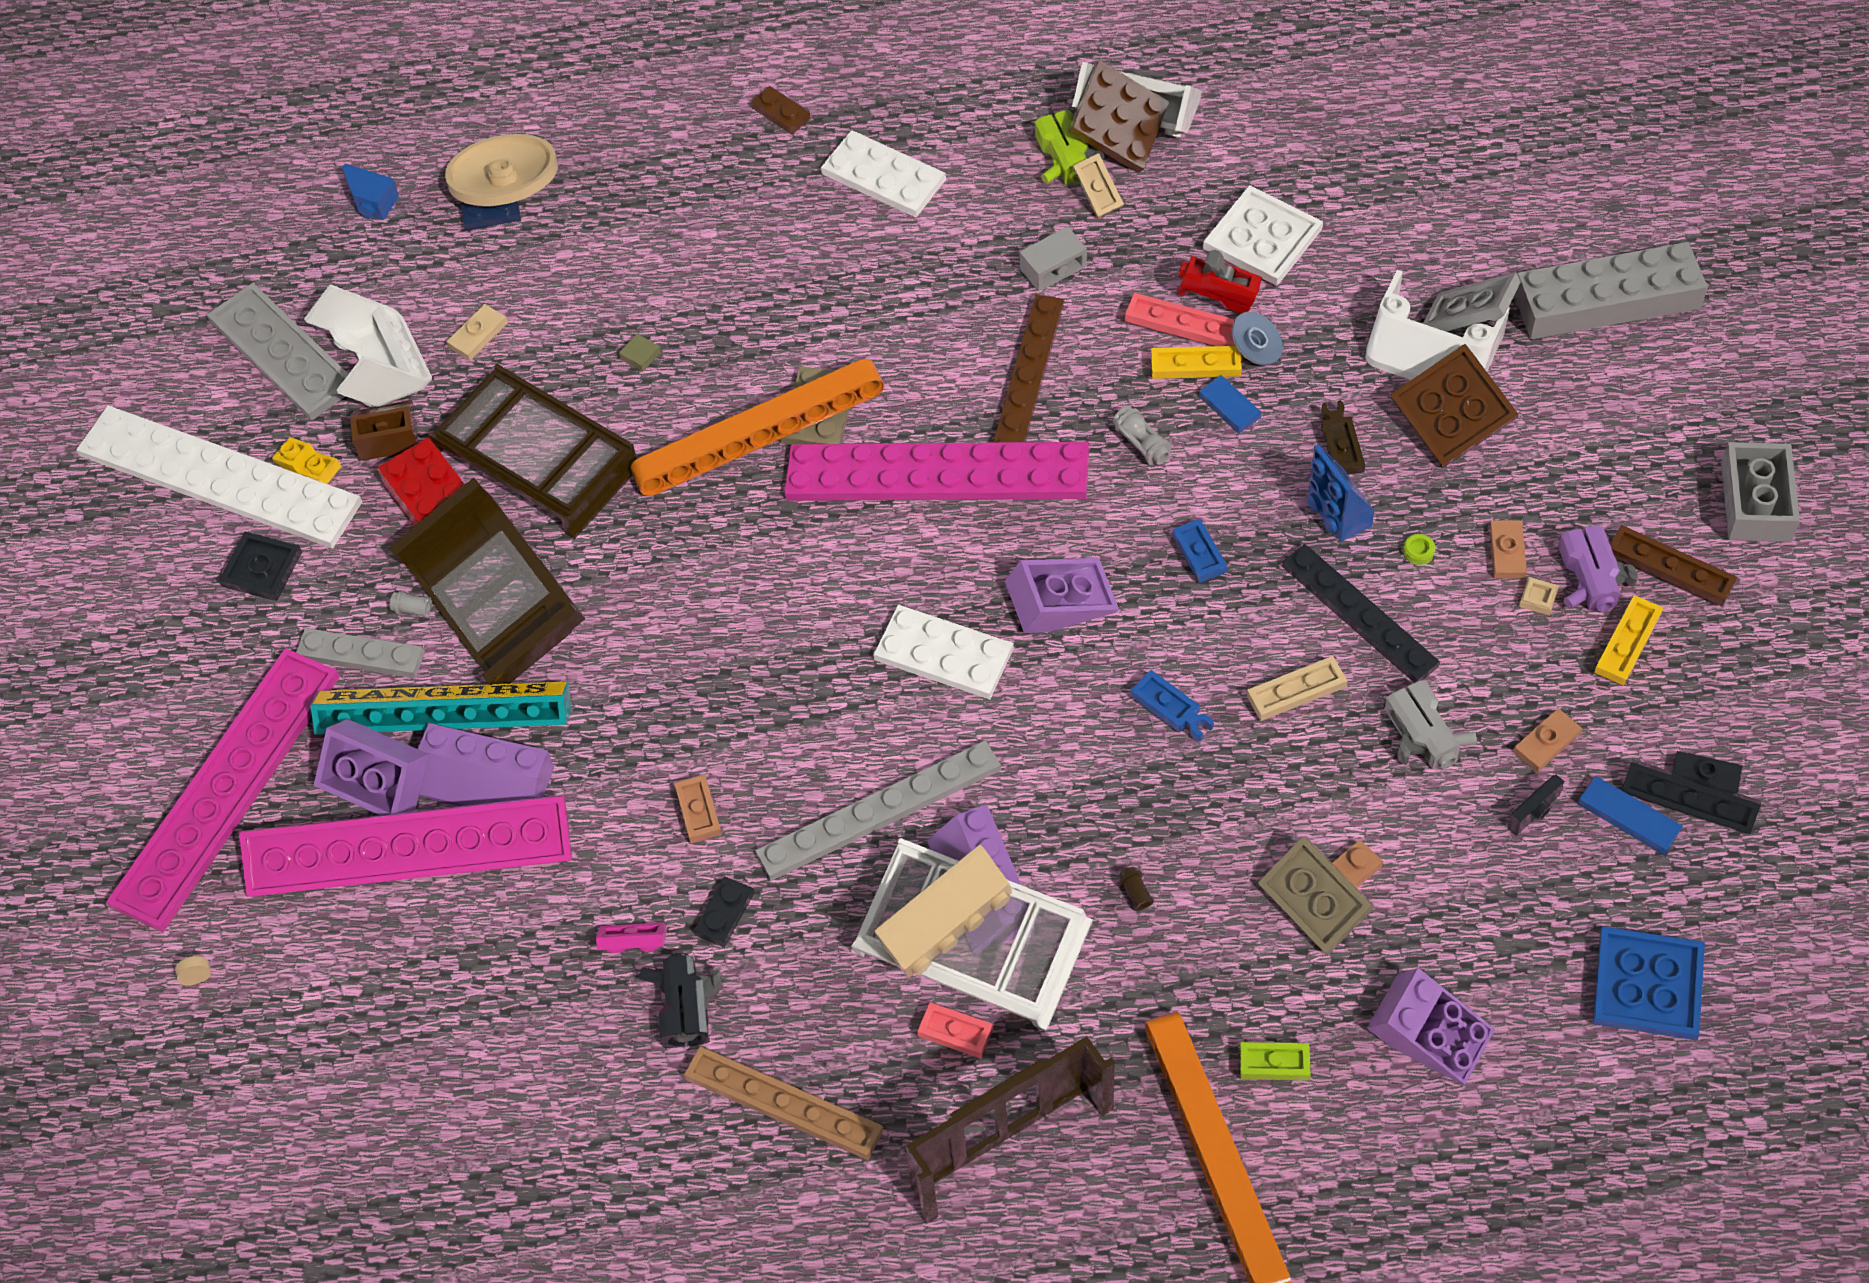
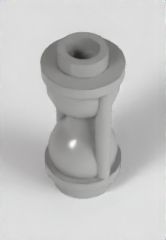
[1113,406,1172,465]

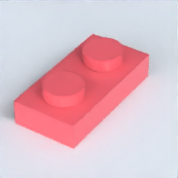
[917,1002,993,1059]

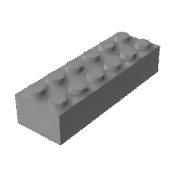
[1514,242,1708,340]

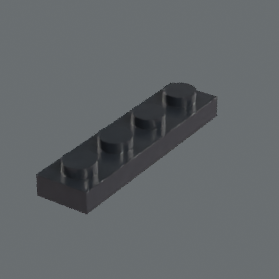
[1622,759,1762,834]

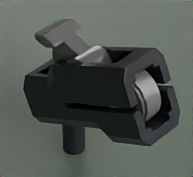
[639,953,723,1049]

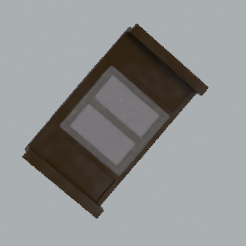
[389,477,586,685]

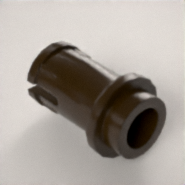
[1118,867,1154,911]

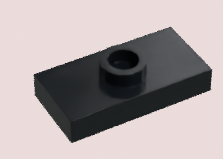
[1672,751,1743,793]
[1508,774,1565,836]

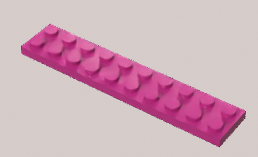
[785,442,1090,501]
[106,648,340,933]
[239,795,573,897]

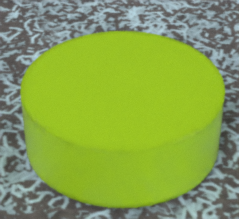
[1403,534,1435,565]

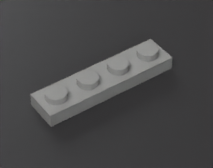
[296,628,425,678]

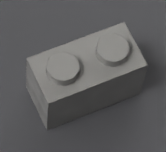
[1019,226,1087,292]

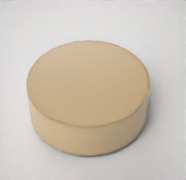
[175,956,211,986]

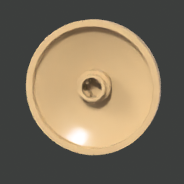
[445,134,558,206]

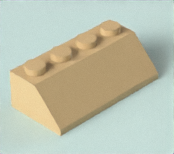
[875,844,1013,978]

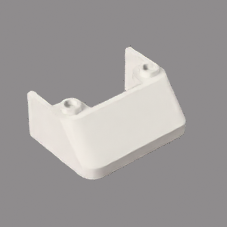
[1072,62,1202,138]
[1365,270,1510,380]
[304,285,432,407]

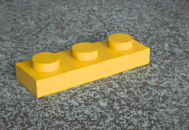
[1151,346,1242,379]
[1594,595,1663,686]

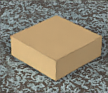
[1519,577,1559,616]

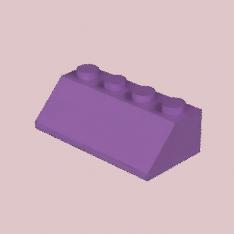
[418,723,554,806]
[927,804,1035,954]

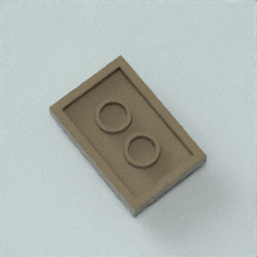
[780,366,850,445]
[1258,836,1375,954]

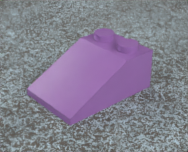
[1005,558,1119,633]

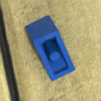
[342,163,399,220]

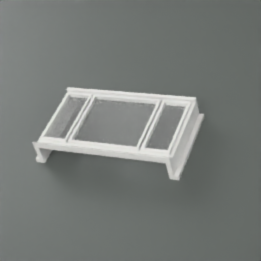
[851,838,1093,1031]

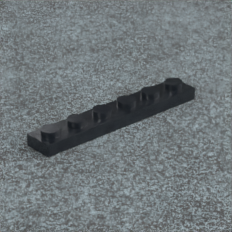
[1282,544,1440,683]

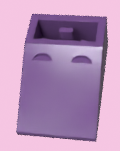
[1367,968,1495,1085]

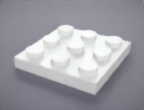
[1203,185,1323,286]

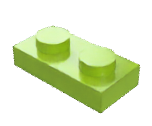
[1240,1042,1311,1081]

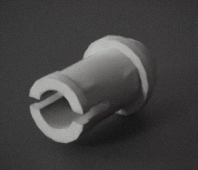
[390,590,432,617]

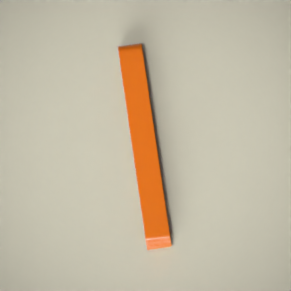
[630,359,885,496]
[1145,1011,1292,1283]

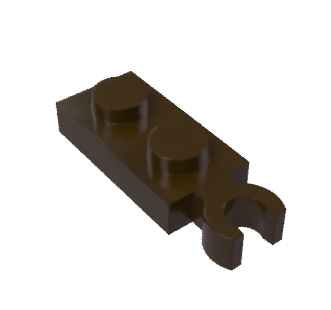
[1321,400,1366,475]

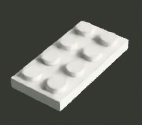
[821,130,946,217]
[874,605,1014,699]

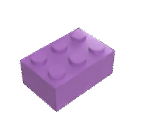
[314,719,429,815]

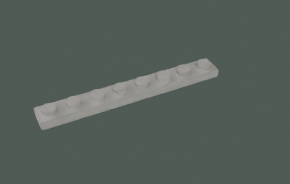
[756,740,1001,881]

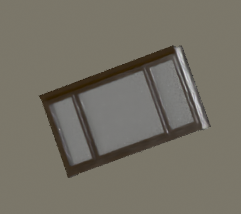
[426,363,637,540]

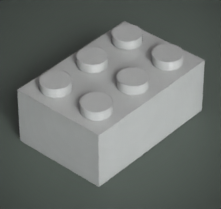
[1721,442,1800,542]

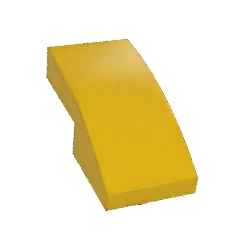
[272,437,342,484]

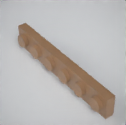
[684,1046,884,1160]

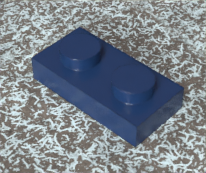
[461,201,521,230]

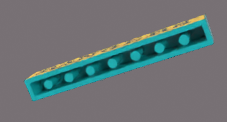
[310,681,571,734]

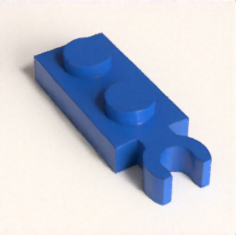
[1130,670,1214,742]

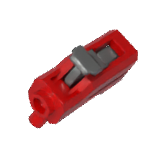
[1177,250,1262,314]

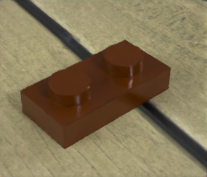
[751,86,811,135]

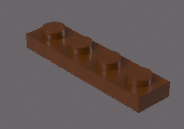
[1610,525,1738,607]

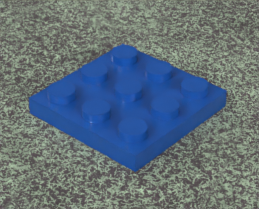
[1593,926,1705,1041]

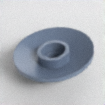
[1232,312,1283,366]

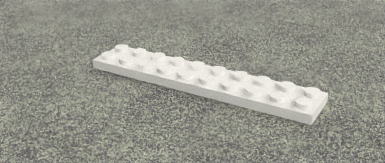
[76,406,362,549]

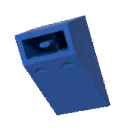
[1307,444,1375,542]

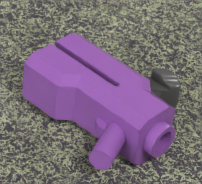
[1558,525,1638,612]

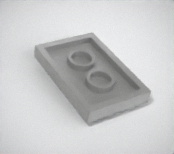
[1423,272,1521,332]

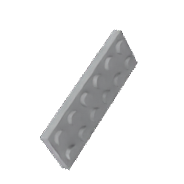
[207,283,348,421]

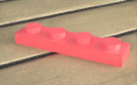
[1125,293,1236,346]

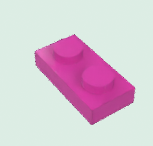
[596,922,667,953]

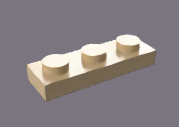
[1247,656,1347,721]

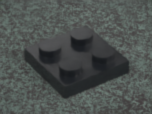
[219,531,302,601]

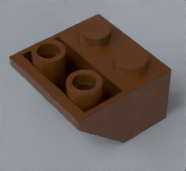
[350,400,418,461]

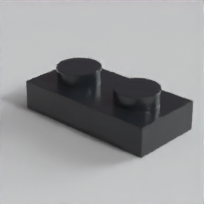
[694,876,754,948]

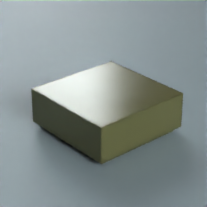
[619,334,661,372]

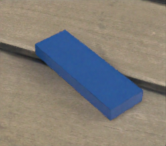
[1578,776,1683,855]

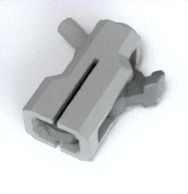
[1384,680,1477,769]

